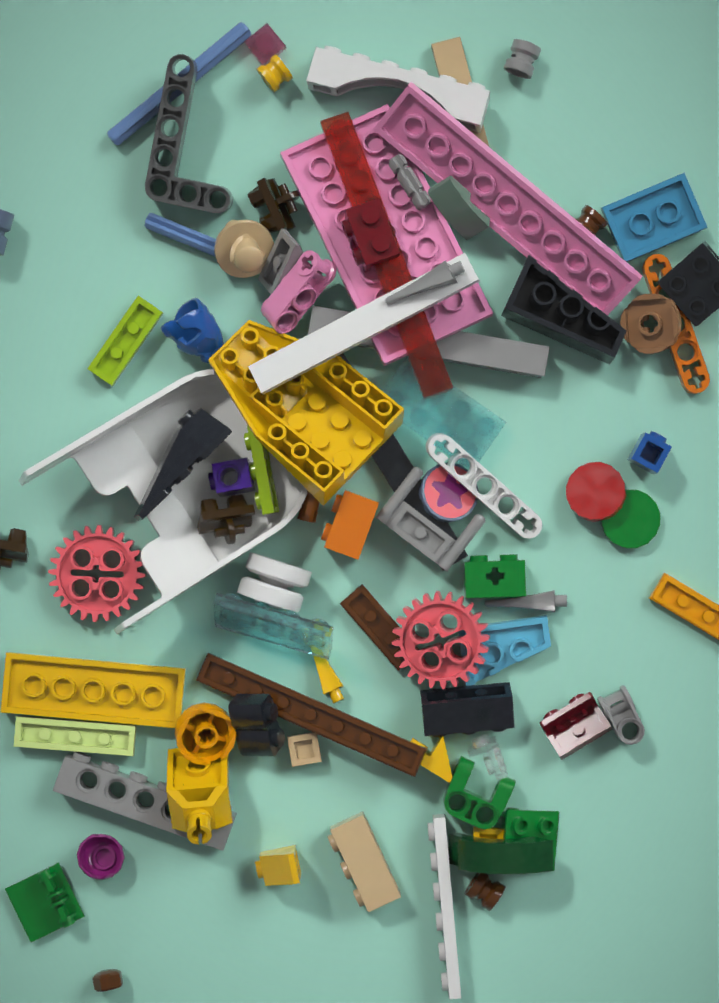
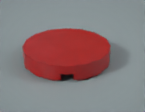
[566,462,626,522]

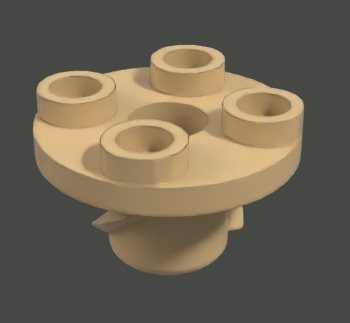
[214,220,274,278]

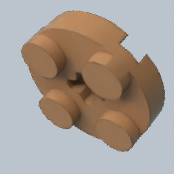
[620,293,682,354]

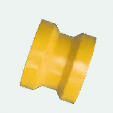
[256,54,293,93]

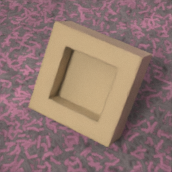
[287,732,322,767]

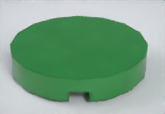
[601,490,660,548]

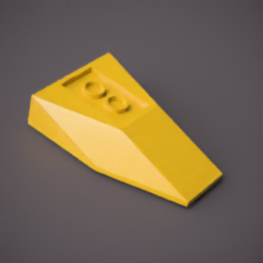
[208,320,405,506]

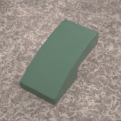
[428,175,490,240]

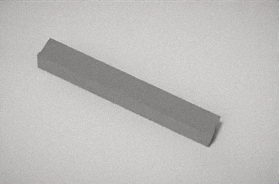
[308,306,550,378]

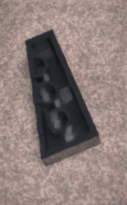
[501,255,627,365]

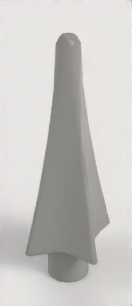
[385,260,465,304]
[484,590,567,612]

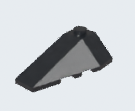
[134,408,232,521]

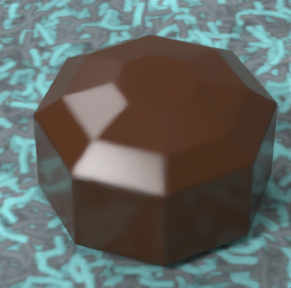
[92,969,123,992]

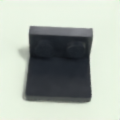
[658,241,719,326]

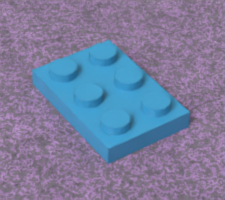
[601,173,707,262]

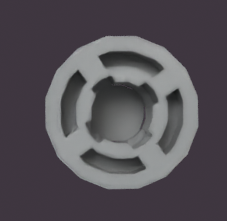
[503,39,541,79]

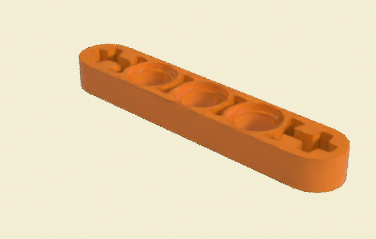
[642,254,710,394]

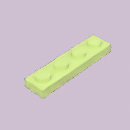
[13,716,137,756]

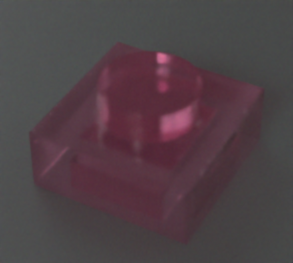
[244,23,286,65]

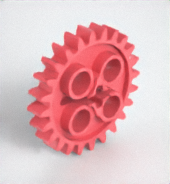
[48,525,147,622]
[392,591,490,689]

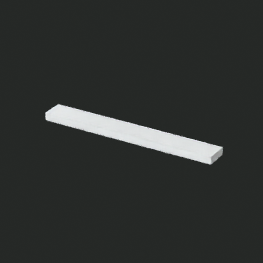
[248,253,480,395]

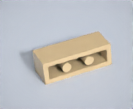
[327,811,401,912]

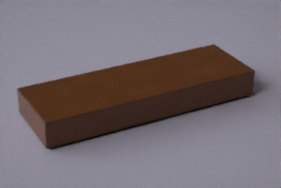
[340,584,419,671]

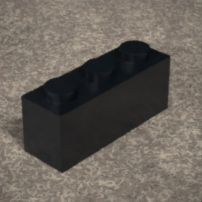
[420,682,515,737]

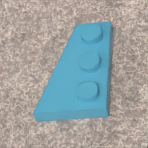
[458,615,551,686]

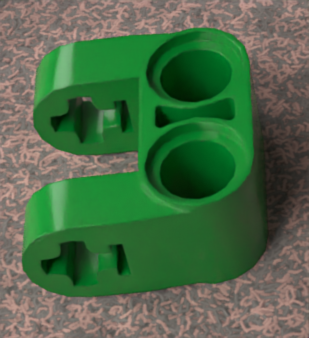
[443,756,516,829]

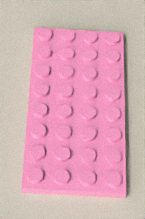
[280,104,493,366]

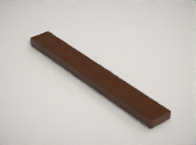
[196,653,427,777]

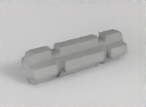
[389,154,431,210]

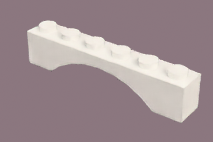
[306,46,490,133]

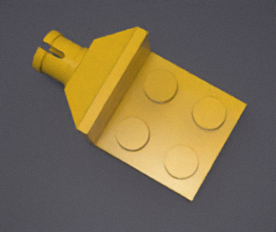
[166,748,233,844]

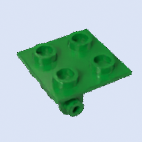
[504,807,559,871]
[5,862,85,942]

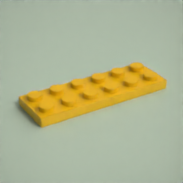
[1,652,186,728]

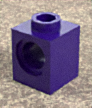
[208,457,256,497]

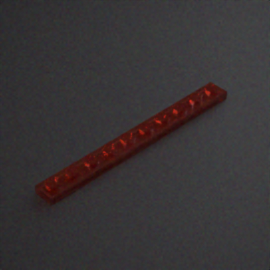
[320,112,453,400]

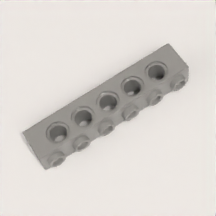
[53,752,237,851]

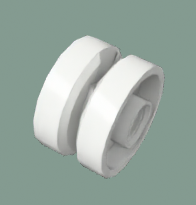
[237,552,312,612]

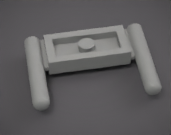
[376,467,485,571]

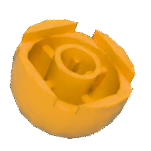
[175,702,236,765]

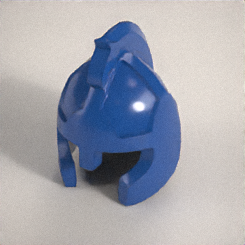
[161,298,224,363]

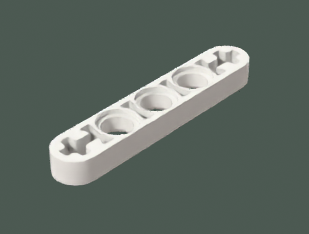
[425,433,542,539]

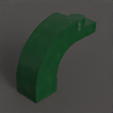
[448,833,553,874]

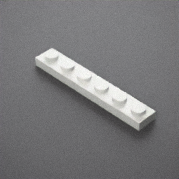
[427,814,461,999]

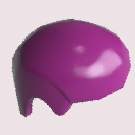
[77,834,125,880]

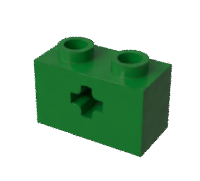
[463,554,526,598]

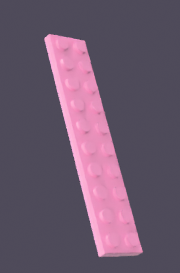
[373,82,643,316]

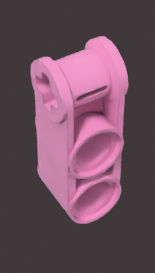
[261,250,337,334]

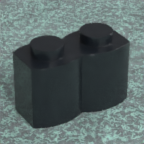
[228,694,285,756]

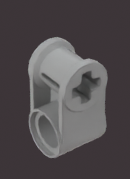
[597,685,645,745]

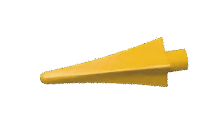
[303,626,344,704]

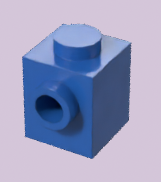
[627,431,672,474]

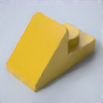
[411,735,453,783]

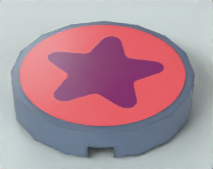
[419,462,479,523]

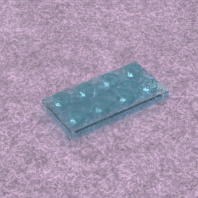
[383,355,506,469]
[213,593,334,660]

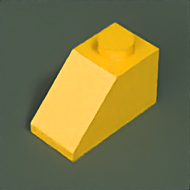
[255,845,301,886]

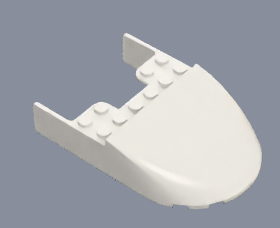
[18,369,308,634]

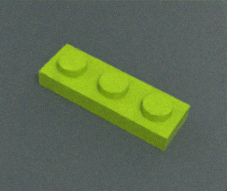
[87,295,164,386]
[244,426,280,515]

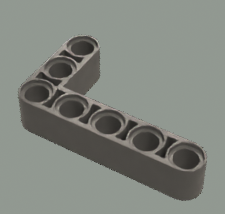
[145,54,233,213]

